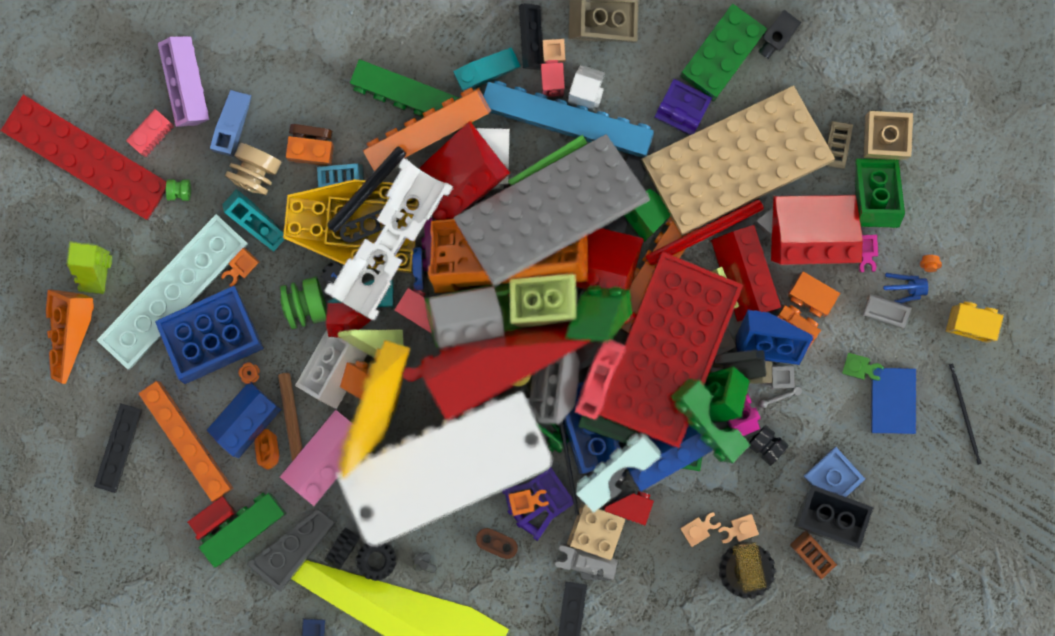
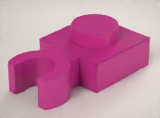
[859,235,878,273]

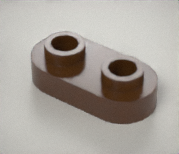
[289,124,333,141]
[476,528,518,559]

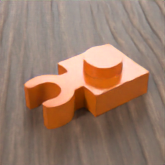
[221,248,260,287]
[508,490,549,516]

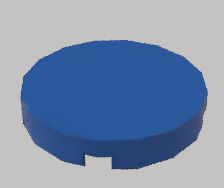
[413,247,424,290]

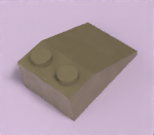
[569,0,638,42]

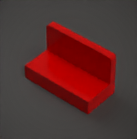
[188,496,236,540]

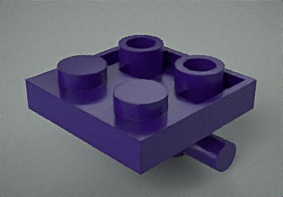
[654,79,712,136]

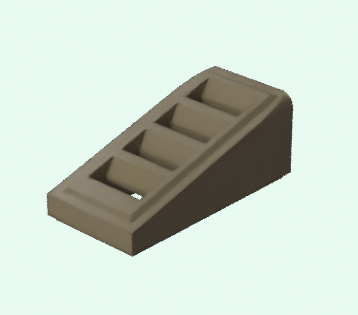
[826,121,853,169]

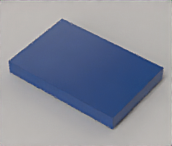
[871,368,916,434]

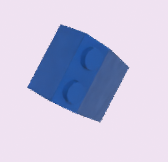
[735,310,813,365]

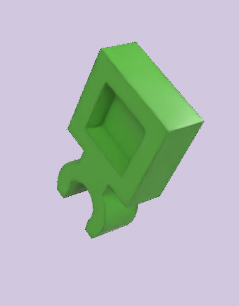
[842,353,884,381]

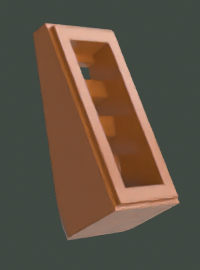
[790,531,837,579]

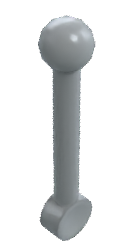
[759,387,802,408]

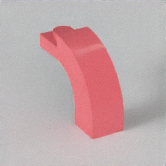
[575,340,626,420]

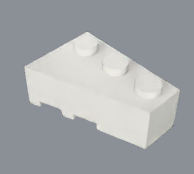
[568,65,605,112]

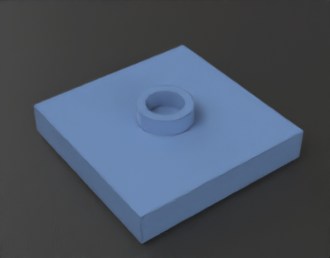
[803,447,865,497]

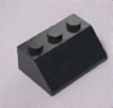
[794,485,874,549]

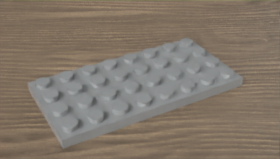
[454,134,649,286]

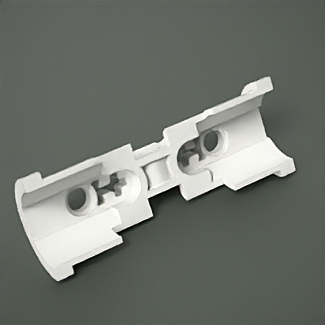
[325,158,453,320]

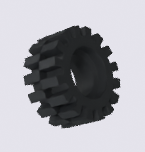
[324,527,360,570]
[356,542,397,581]

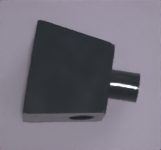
[758,10,802,59]

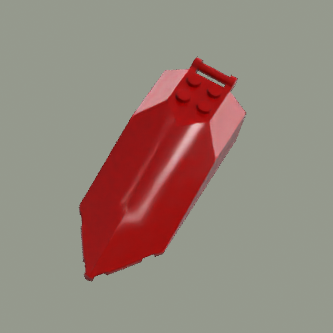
[402,312,636,420]

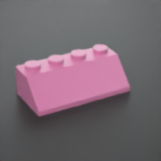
[280,410,351,506]

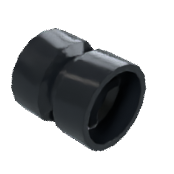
[749,425,789,466]

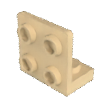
[567,503,625,560]

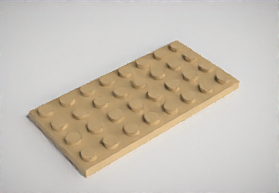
[641,86,835,236]

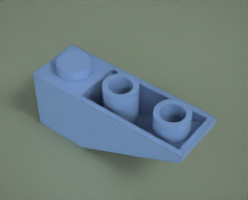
[210,90,251,157]

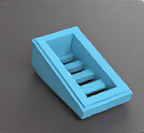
[317,163,364,188]

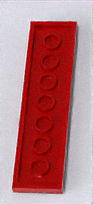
[0,95,166,221]

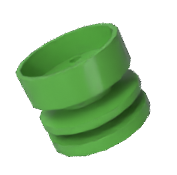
[280,277,327,330]

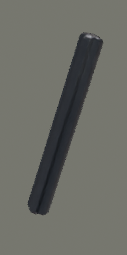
[327,146,406,233]

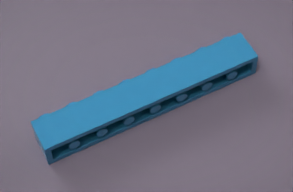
[484,81,654,158]

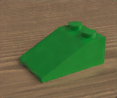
[855,158,905,228]
[567,286,632,341]
[704,367,750,421]

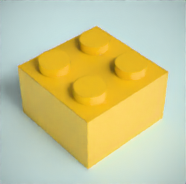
[945,301,1004,343]

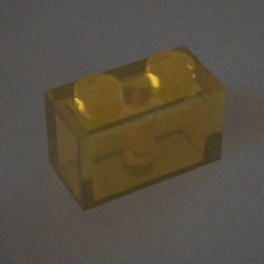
[732,542,766,592]

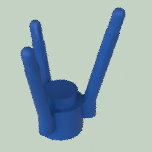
[883,273,928,303]

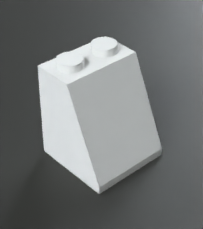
[476,128,510,190]

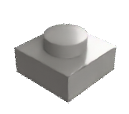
[772,366,795,389]

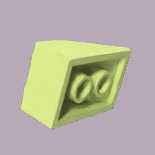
[510,274,576,327]

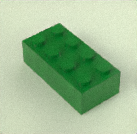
[680,3,767,102]

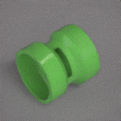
[166,179,191,201]

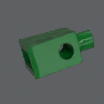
[624,189,670,242]

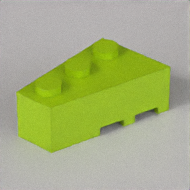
[67,242,112,294]

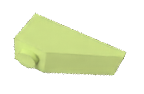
[338,330,404,358]

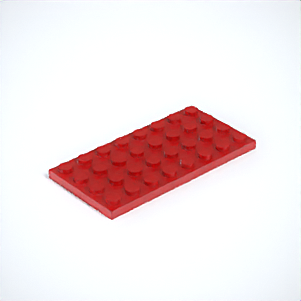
[598,251,743,448]

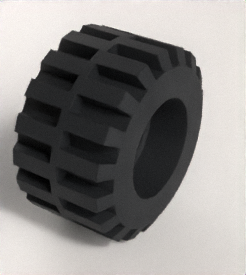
[719,542,776,599]

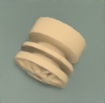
[225,143,282,195]

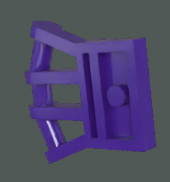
[502,467,573,541]

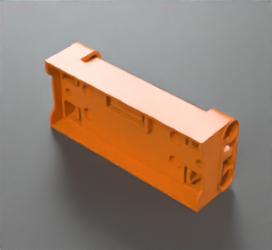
[428,219,588,293]

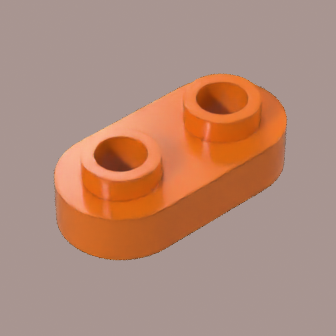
[254,429,279,470]

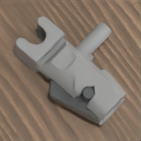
[555,543,618,580]

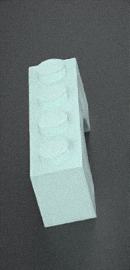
[576,433,661,512]

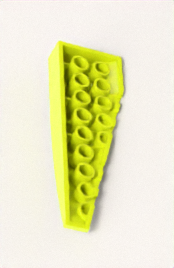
[292,560,509,636]

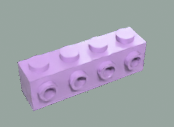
[158,36,209,127]

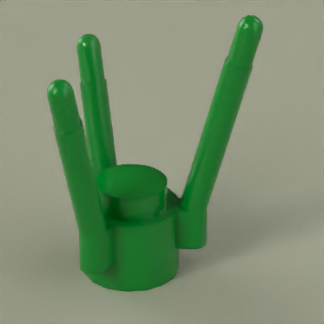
[536,423,569,453]

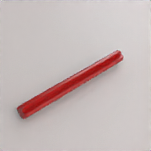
[645,200,764,266]

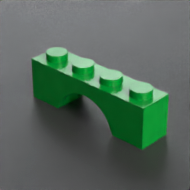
[671,379,750,463]

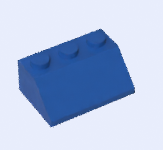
[207,382,282,458]

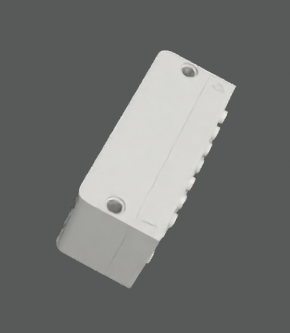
[336,392,551,545]

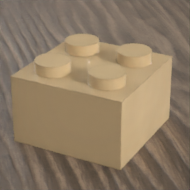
[864,111,913,160]

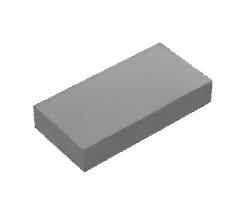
[863,294,912,328]

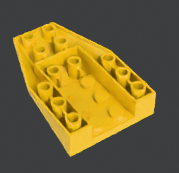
[283,179,419,274]
[338,341,410,478]

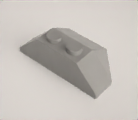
[529,351,580,424]

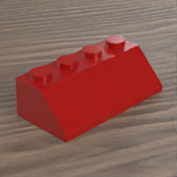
[710,225,781,322]

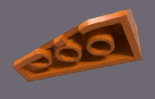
[46,290,94,384]

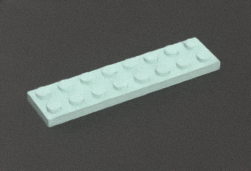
[97,214,248,370]

